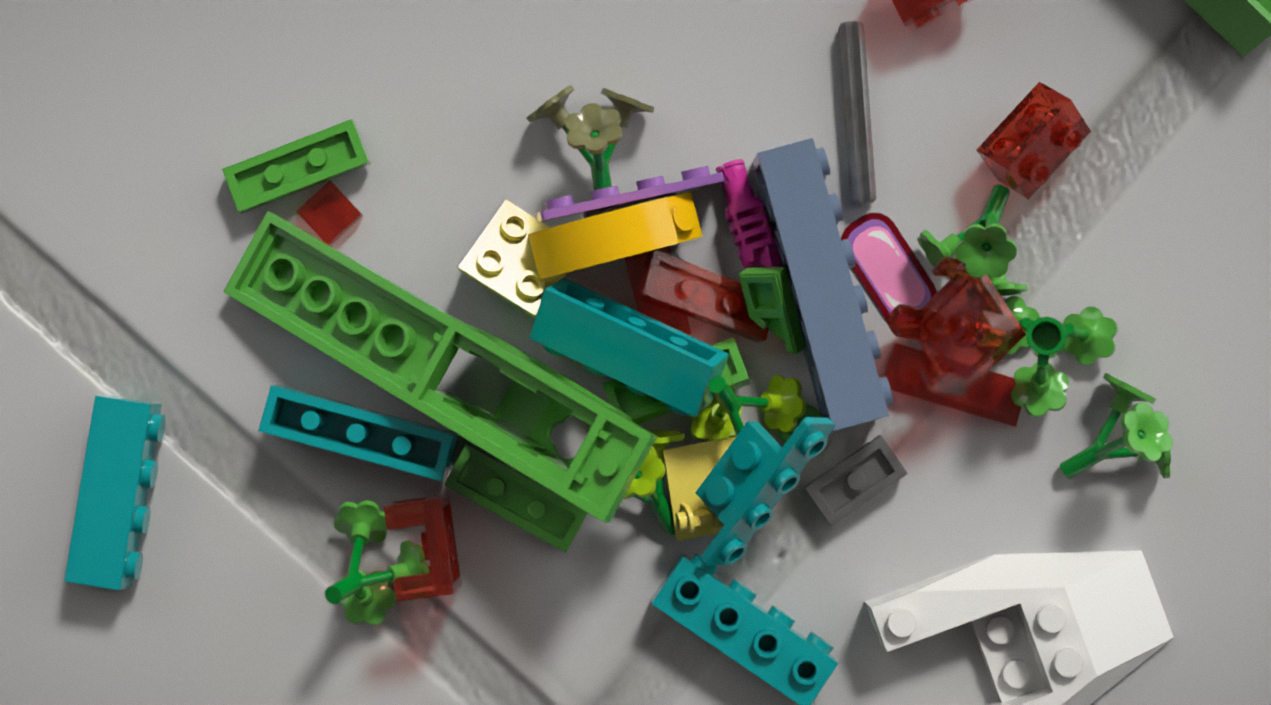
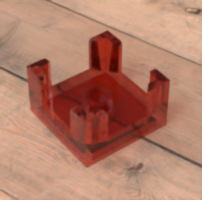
[884,256,1026,396]
[383,493,462,602]

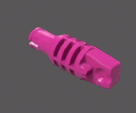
[715,159,782,269]

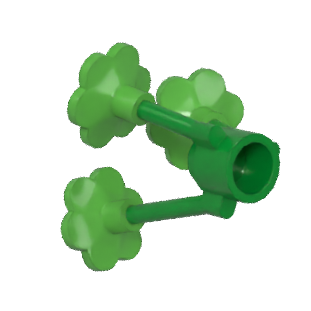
[982,296,1118,417]

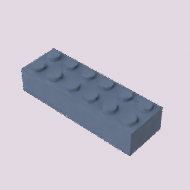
[752,138,893,431]

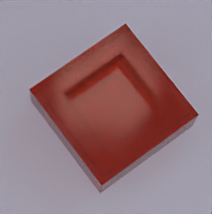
[296,180,363,246]

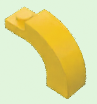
[528,191,703,279]

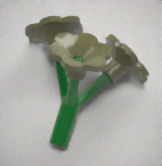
[526,85,655,190]

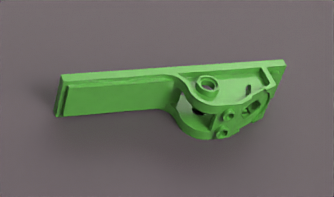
[223,211,657,523]

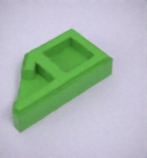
[739,267,805,354]

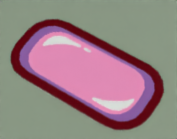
[841,213,937,327]

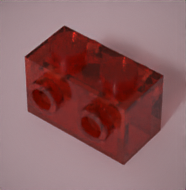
[976,82,1091,200]

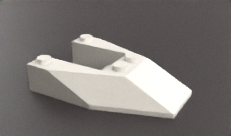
[864,550,1174,705]

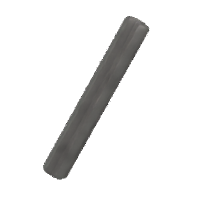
[838,21,876,205]

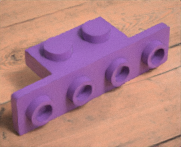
[536,166,724,222]

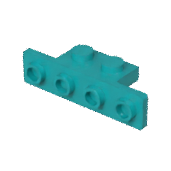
[695,417,835,566]

